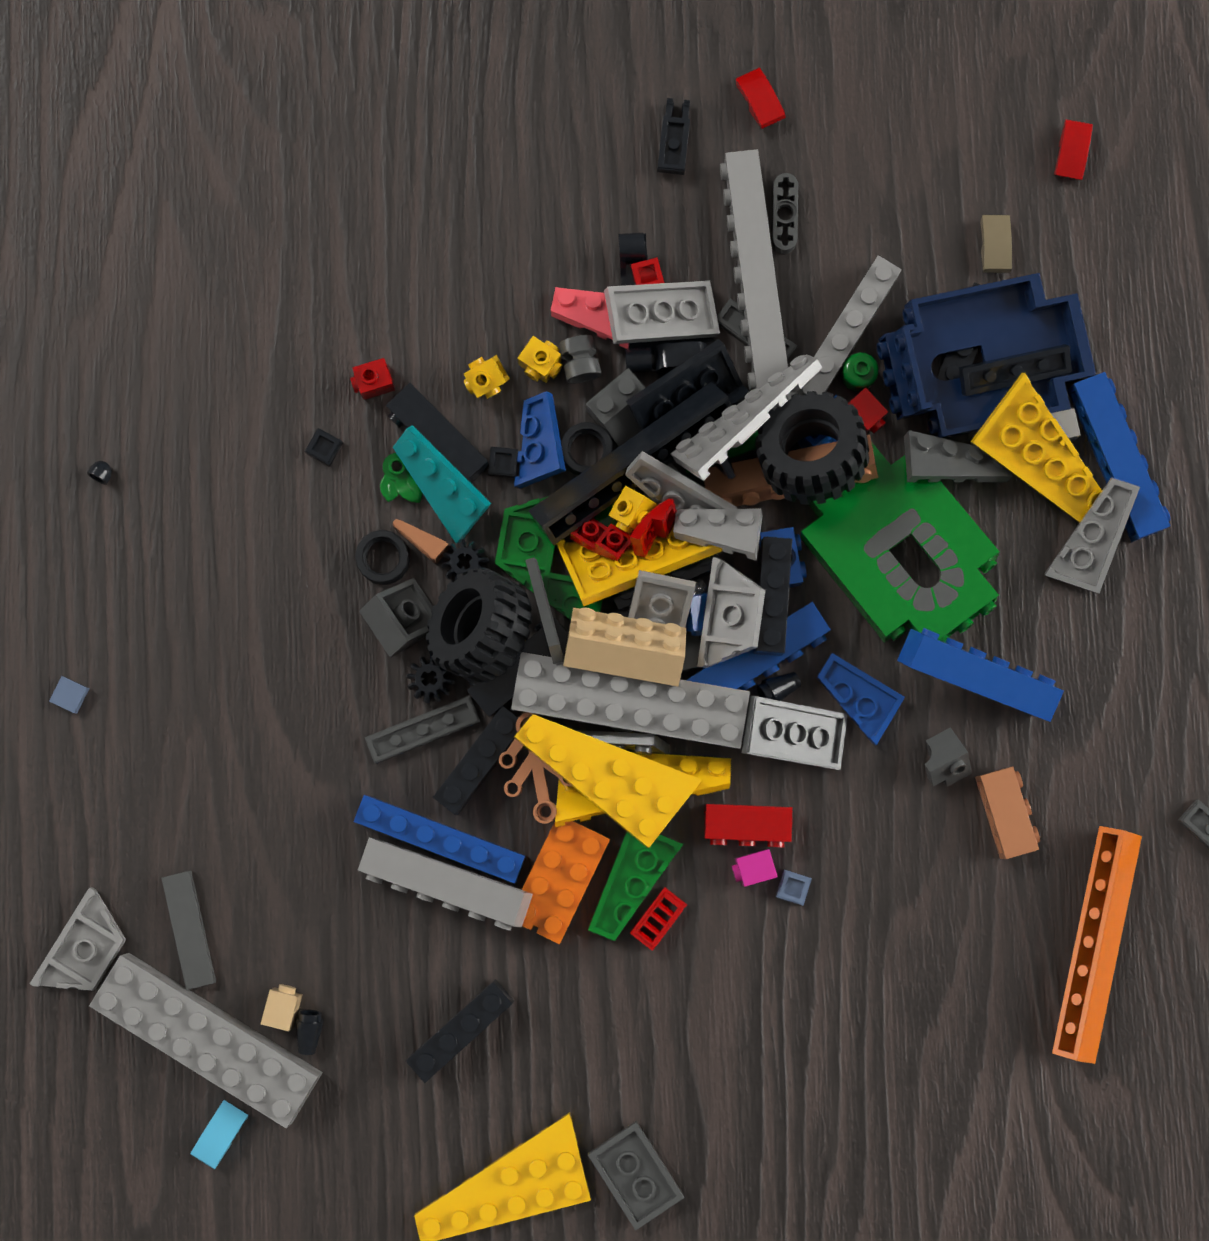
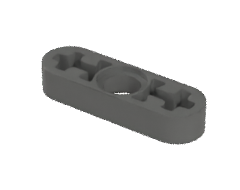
[772,173,798,254]

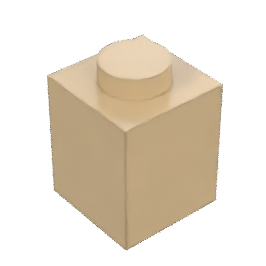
[261,984,303,1032]

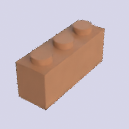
[975,767,1040,859]

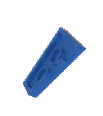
[514,391,566,489]
[817,653,905,746]

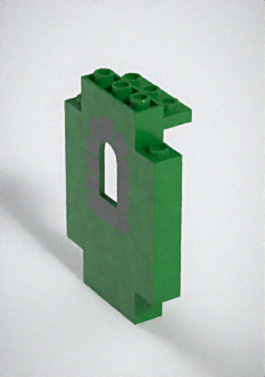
[801,443,1000,643]

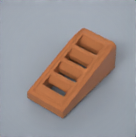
[393,519,450,564]

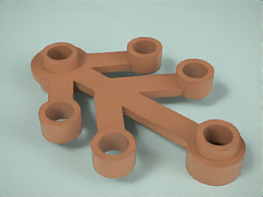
[499,712,572,824]

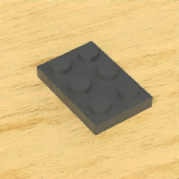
[588,1121,684,1231]

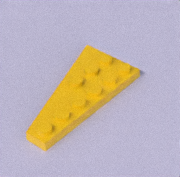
[970,373,1102,523]
[557,527,723,607]
[514,714,702,848]
[555,752,731,827]
[414,1112,591,1241]

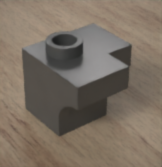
[925,727,972,787]

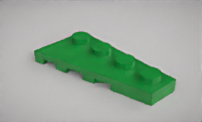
[588,832,683,941]

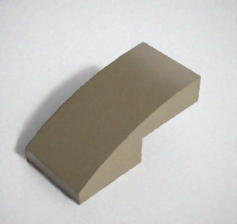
[980,215,1012,273]

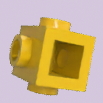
[517,336,563,383]
[464,355,510,399]
[608,486,658,534]

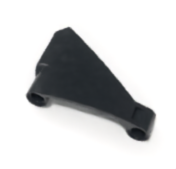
[619,232,731,376]

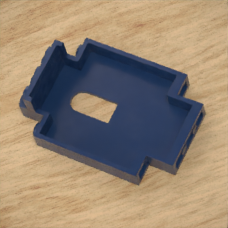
[877,273,1096,438]

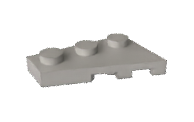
[673,509,763,560]

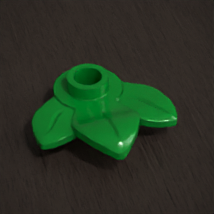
[380,453,422,503]

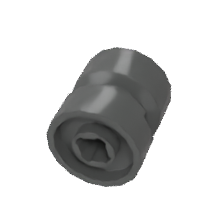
[559,335,602,384]

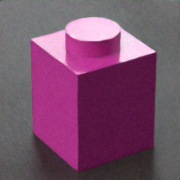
[732,849,778,887]

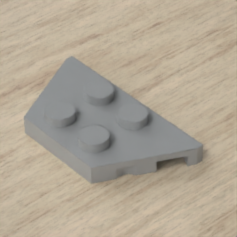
[697,557,765,668]
[30,887,126,991]

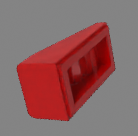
[630,887,687,951]

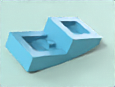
[190,1100,248,1170]

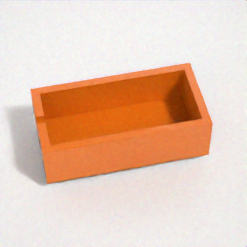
[522,821,610,944]

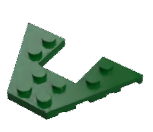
[495,497,616,621]

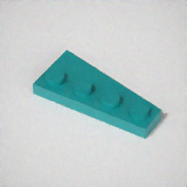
[393,426,491,544]

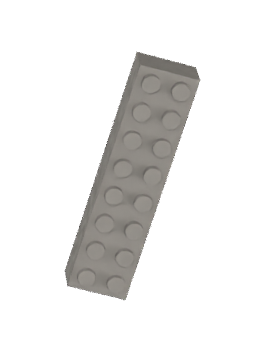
[511,652,750,749]
[89,953,323,1129]

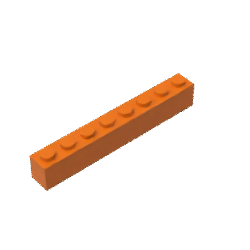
[1052,826,1142,1064]

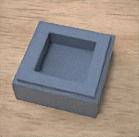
[49,676,90,714]
[775,870,812,906]

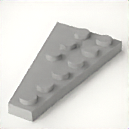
[670,354,822,481]

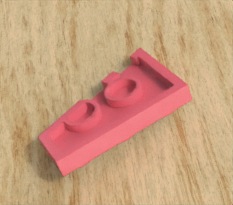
[551,287,629,349]

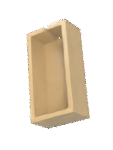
[563,608,686,686]

